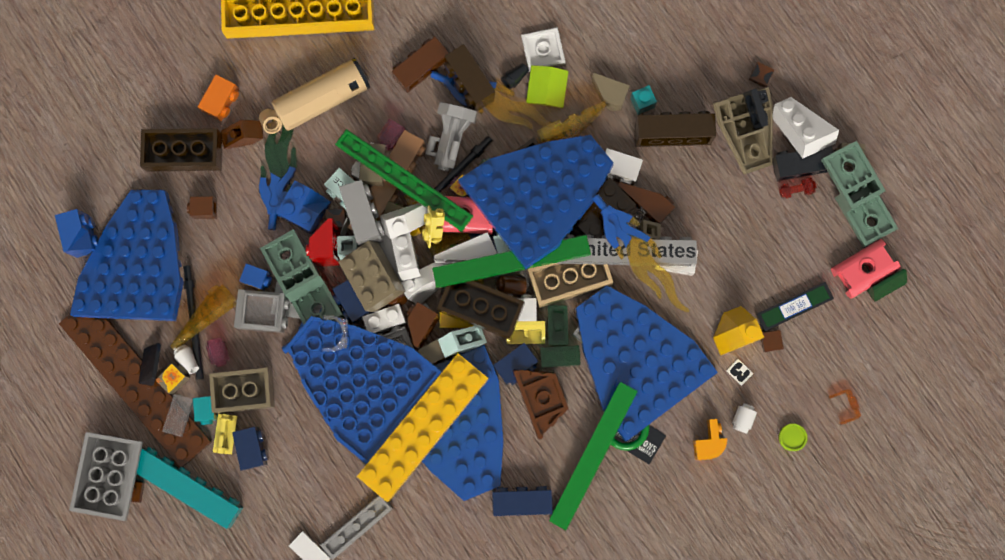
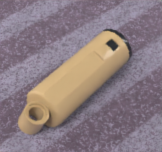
[259,58,370,134]

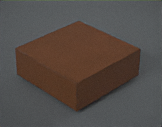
[761,330,784,352]

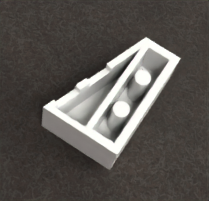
[773,97,839,158]

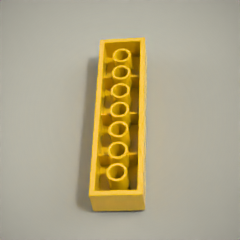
[221,0,375,39]
[357,354,489,502]

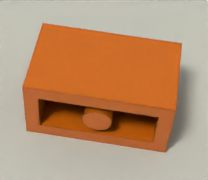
[198,75,239,122]

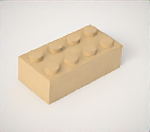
[527,263,613,308]

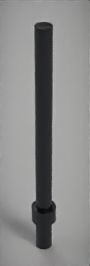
[434,136,493,193]
[183,265,204,380]

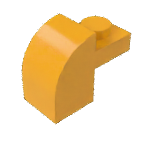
[693,419,727,460]

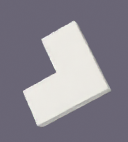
[289,531,331,560]

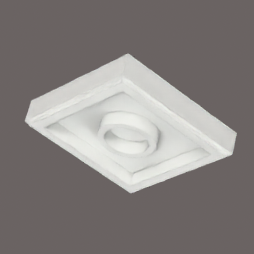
[521,27,565,72]

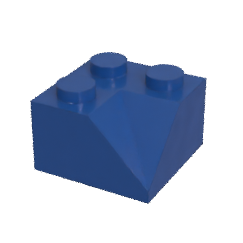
[276,180,331,235]
[55,209,99,258]

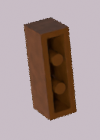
[391,37,449,93]

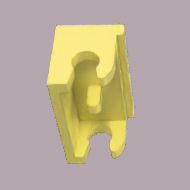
[507,321,545,344]

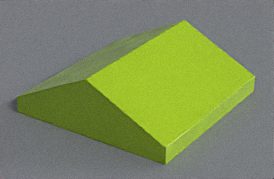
[526,65,568,108]

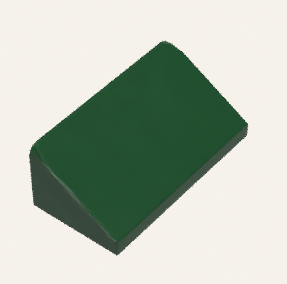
[867,269,907,302]

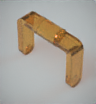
[829,389,861,425]

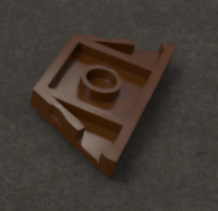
[512,369,568,440]

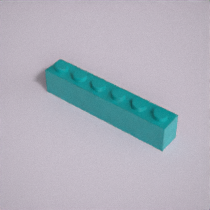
[136,446,243,529]

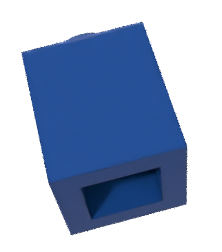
[239,264,272,291]

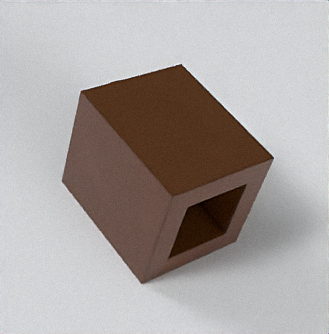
[187,196,217,219]

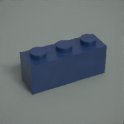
[492,486,553,516]

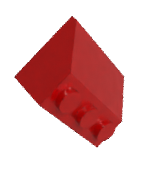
[306,218,341,267]

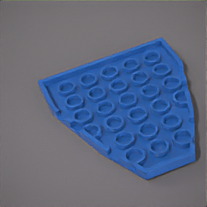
[458,135,614,270]
[70,190,184,321]
[575,286,718,442]
[286,316,442,465]
[422,345,503,501]

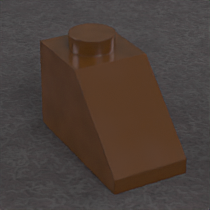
[221,119,263,149]

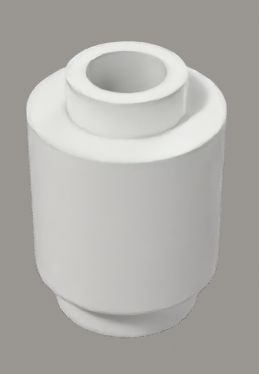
[732,403,757,434]

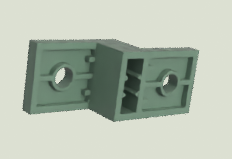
[821,141,898,248]
[260,229,344,325]

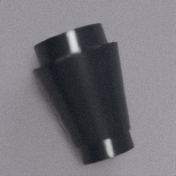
[501,63,529,89]

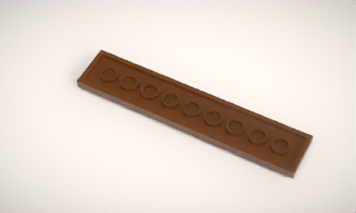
[59,314,212,467]

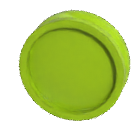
[778,424,807,451]

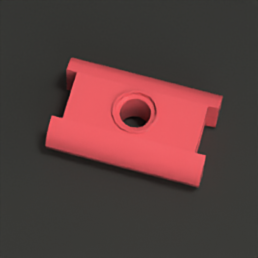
[436,196,493,234]
[831,239,901,299]

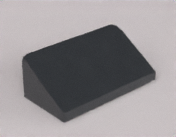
[139,343,161,386]

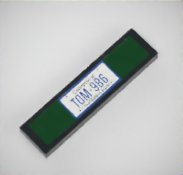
[756,282,834,332]

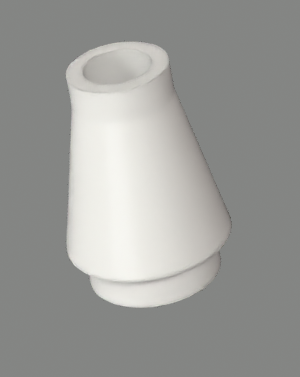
[174,345,199,374]

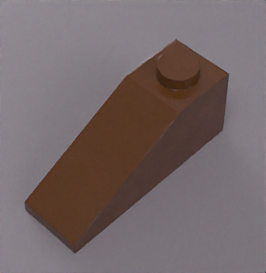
[618,182,675,224]

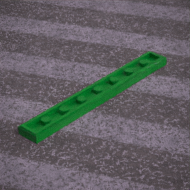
[335,129,473,232]
[432,235,591,288]
[549,382,638,530]

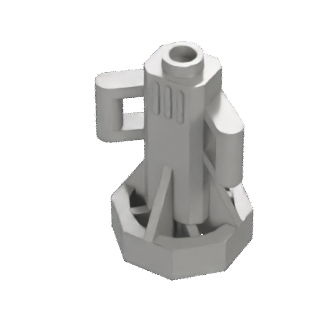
[425,102,478,171]

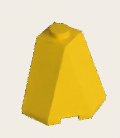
[713,306,764,356]

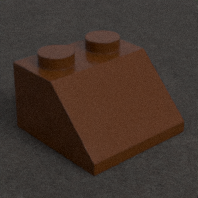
[407,302,440,349]

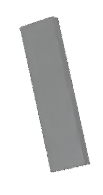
[320,495,393,560]

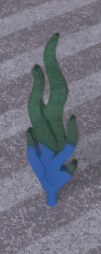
[259,119,297,230]

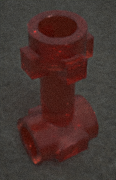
[779,177,817,199]

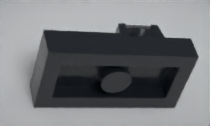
[743,88,769,129]

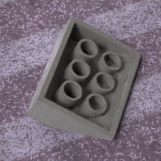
[69,432,143,521]

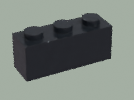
[772,146,833,182]

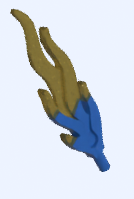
[431,71,562,129]
[593,194,690,312]

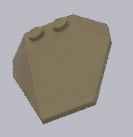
[713,87,773,174]

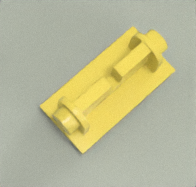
[422,205,445,248]
[213,414,238,455]

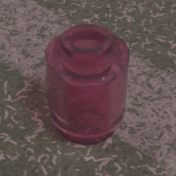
[206,337,230,367]

